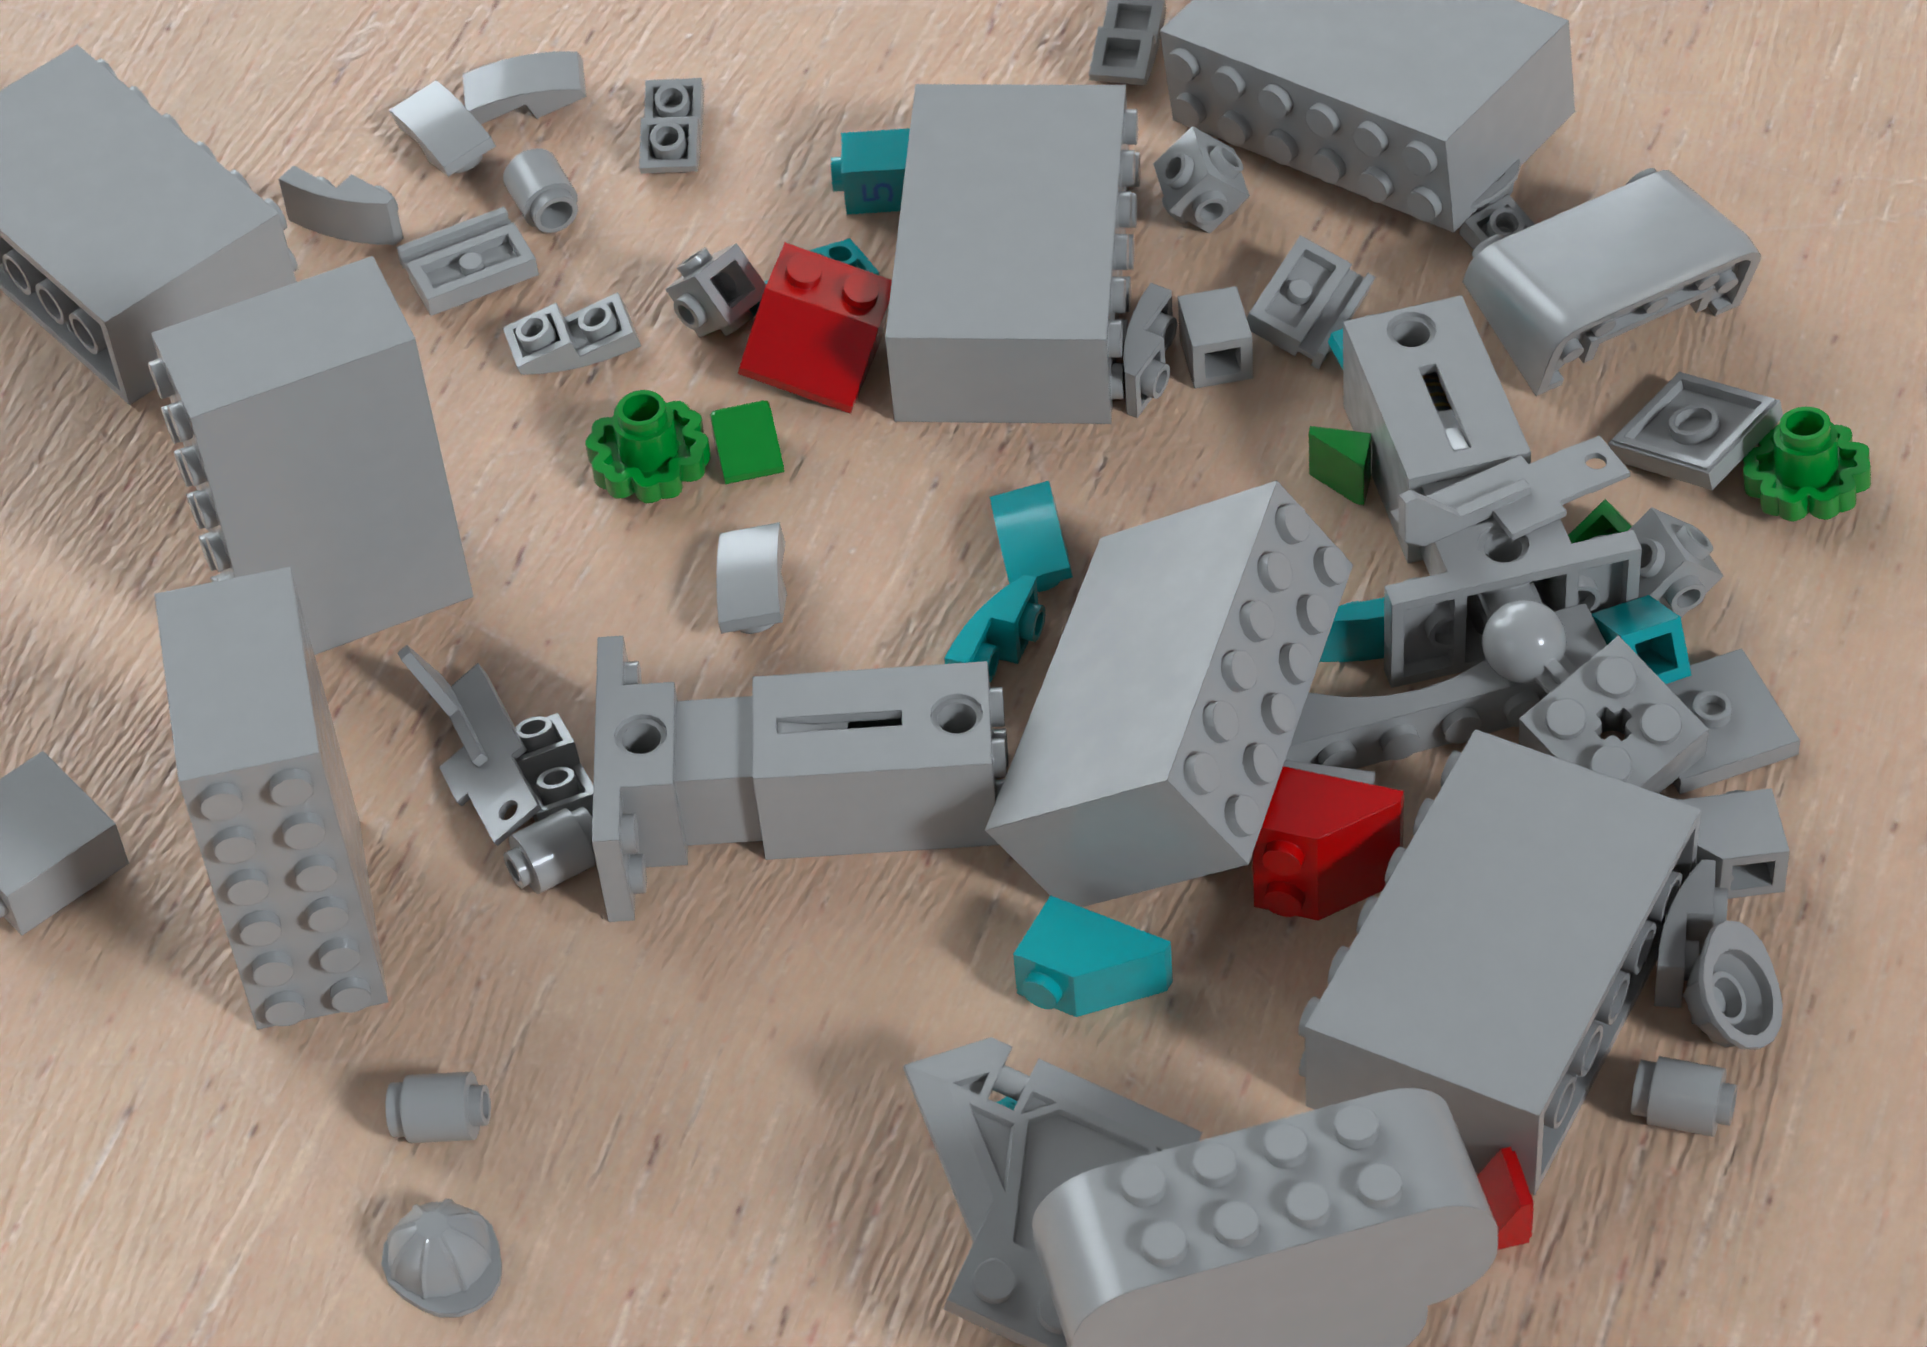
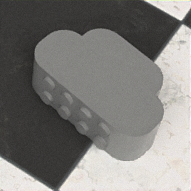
[1032,1088,1498,1347]

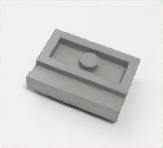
[397,207,539,316]
[1247,235,1375,370]

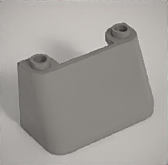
[1463,168,1761,396]

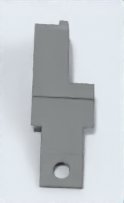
[1390,436,1631,546]
[398,645,542,846]

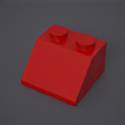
[738,242,892,414]
[1253,766,1404,921]

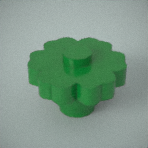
[585,390,711,503]
[1743,407,1871,522]

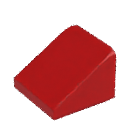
[1477,1147,1534,1250]

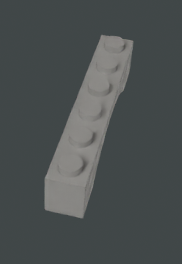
[1285,603,1607,769]

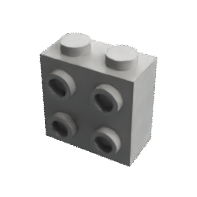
[0,751,129,936]

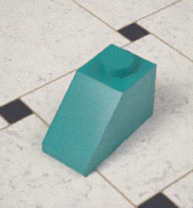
[1013,895,1173,1017]

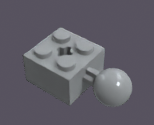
[1482,600,1709,794]

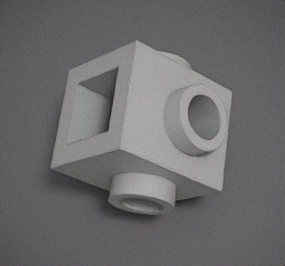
[1153,126,1250,233]
[665,243,766,337]
[1628,507,1723,618]

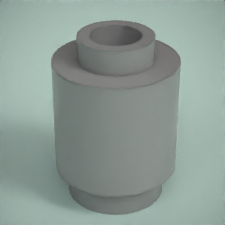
[503,149,578,233]
[503,807,595,894]
[1631,1056,1738,1137]
[386,1072,491,1143]

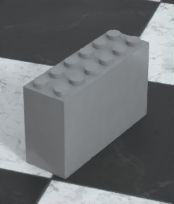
[1160,0,1575,233]
[0,45,298,405]
[885,84,1140,424]
[148,256,474,655]
[985,481,1353,907]
[155,567,388,1030]
[1298,729,1701,1195]

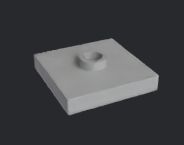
[1608,372,1783,490]
[1666,648,1800,794]

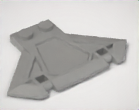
[903,1037,1203,1347]

